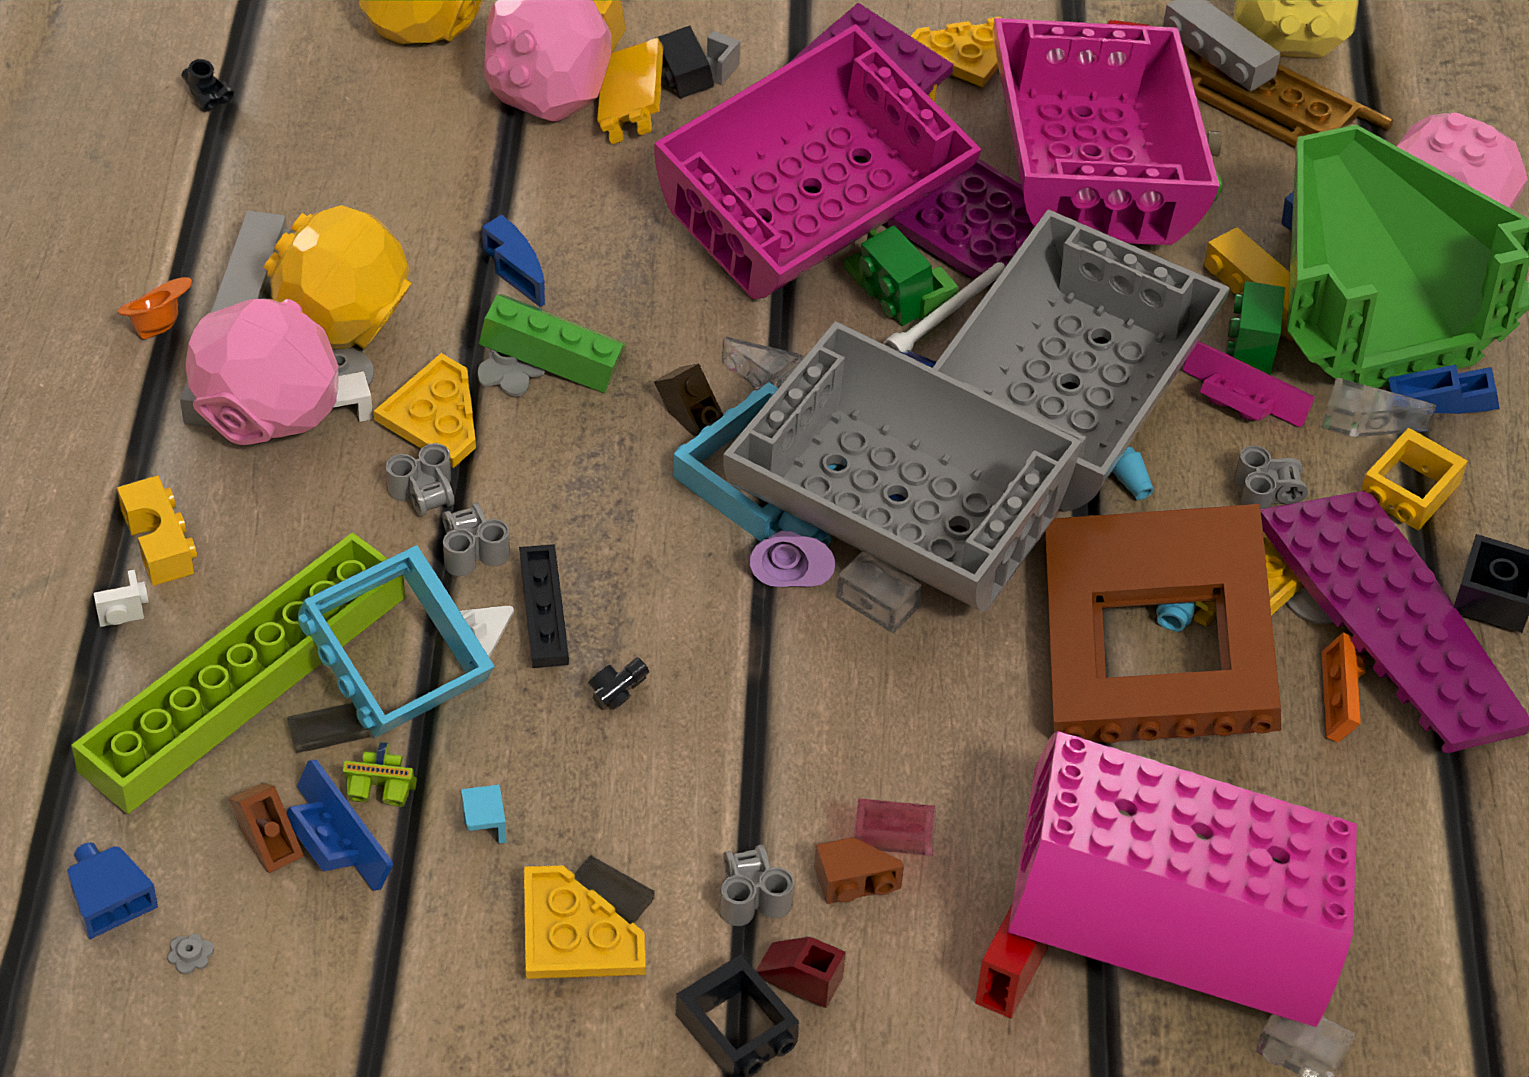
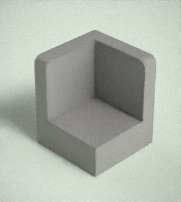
[706,31,740,85]

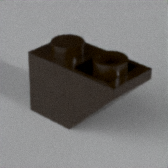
[654,363,723,437]

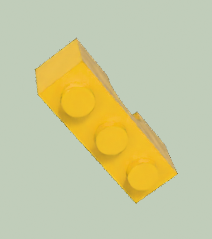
[117,475,197,586]

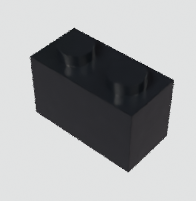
[656,25,715,98]

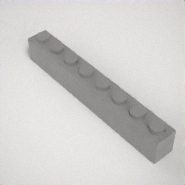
[180,211,292,427]

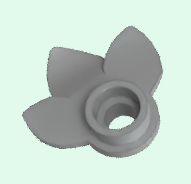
[478,349,545,397]

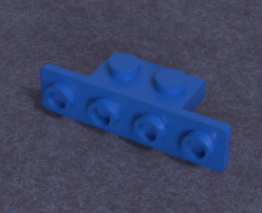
[286,759,393,891]

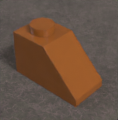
[228,782,304,873]

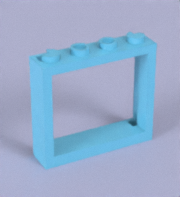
[673,382,845,541]
[297,545,495,738]

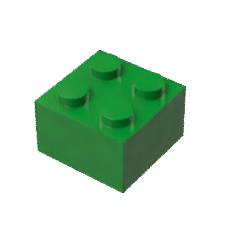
[860,225,934,327]
[1225,281,1285,375]

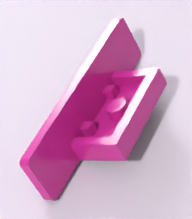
[1183,341,1315,427]

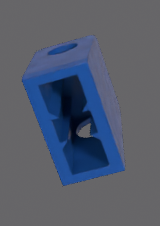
[67,842,158,940]

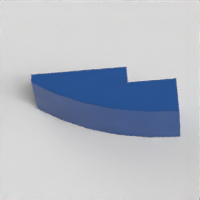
[482,214,545,307]
[1389,365,1500,414]

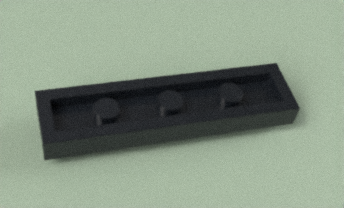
[519,544,569,668]

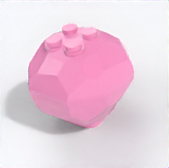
[484,0,611,121]
[1397,113,1528,209]
[186,299,339,445]

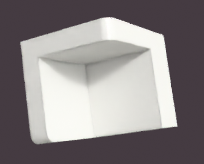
[333,371,373,422]

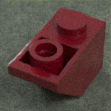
[756,936,846,1008]

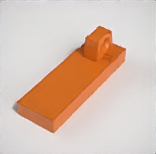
[1322,632,1366,742]

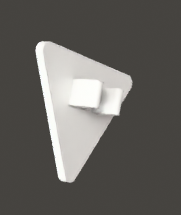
[460,605,514,658]

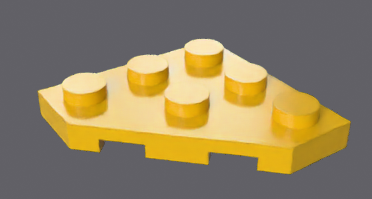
[911,17,1001,87]
[374,353,476,468]
[524,865,646,979]

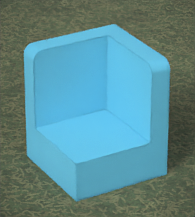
[461,784,506,843]

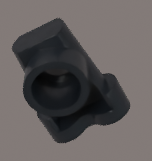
[181,59,234,112]
[588,657,649,710]

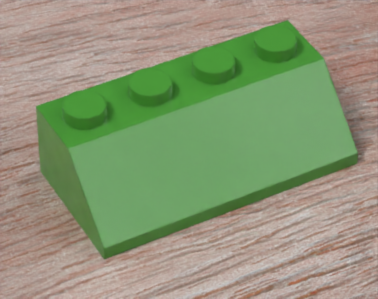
[479,294,627,393]

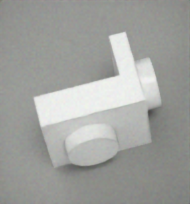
[94,570,149,627]

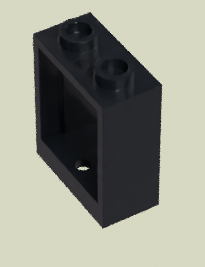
[676,954,799,1077]

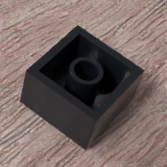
[1454,534,1529,633]

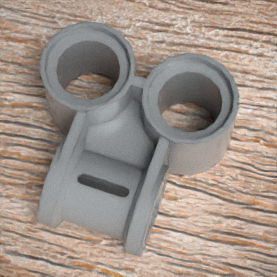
[385,443,455,517]
[1235,445,1308,509]
[442,502,510,576]
[720,844,794,926]

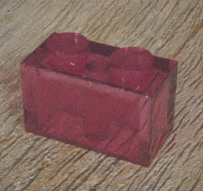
[854,798,936,856]

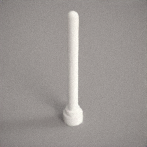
[883,262,1005,356]

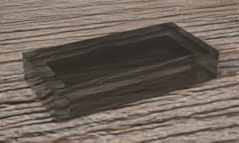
[287,703,370,754]
[574,855,655,924]

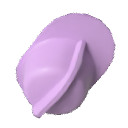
[750,531,835,587]

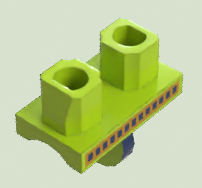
[343,742,417,807]

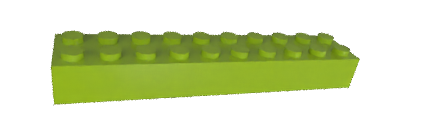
[71,532,405,814]

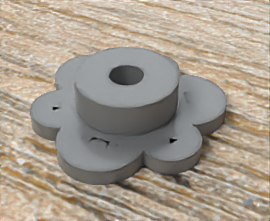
[168,933,214,974]

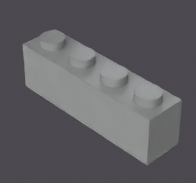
[1163,0,1281,92]

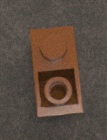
[814,837,904,904]

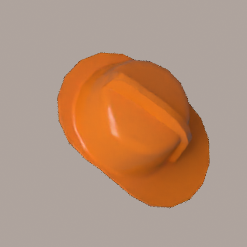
[117,277,192,339]

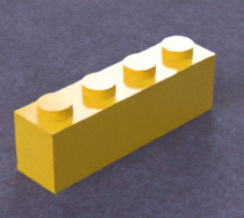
[1203,227,1294,342]

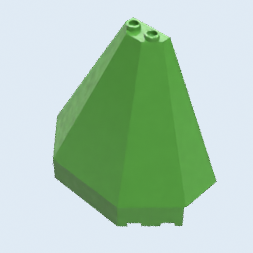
[1287,124,1529,393]

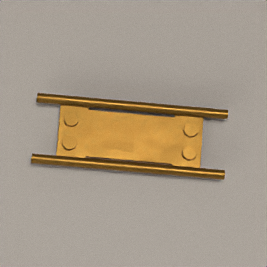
[1183,45,1394,147]

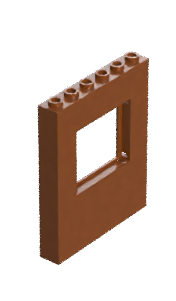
[1046,504,1281,743]

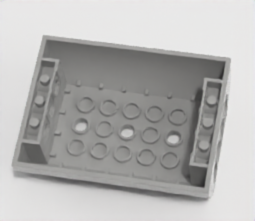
[933,209,1230,512]
[723,321,1082,612]

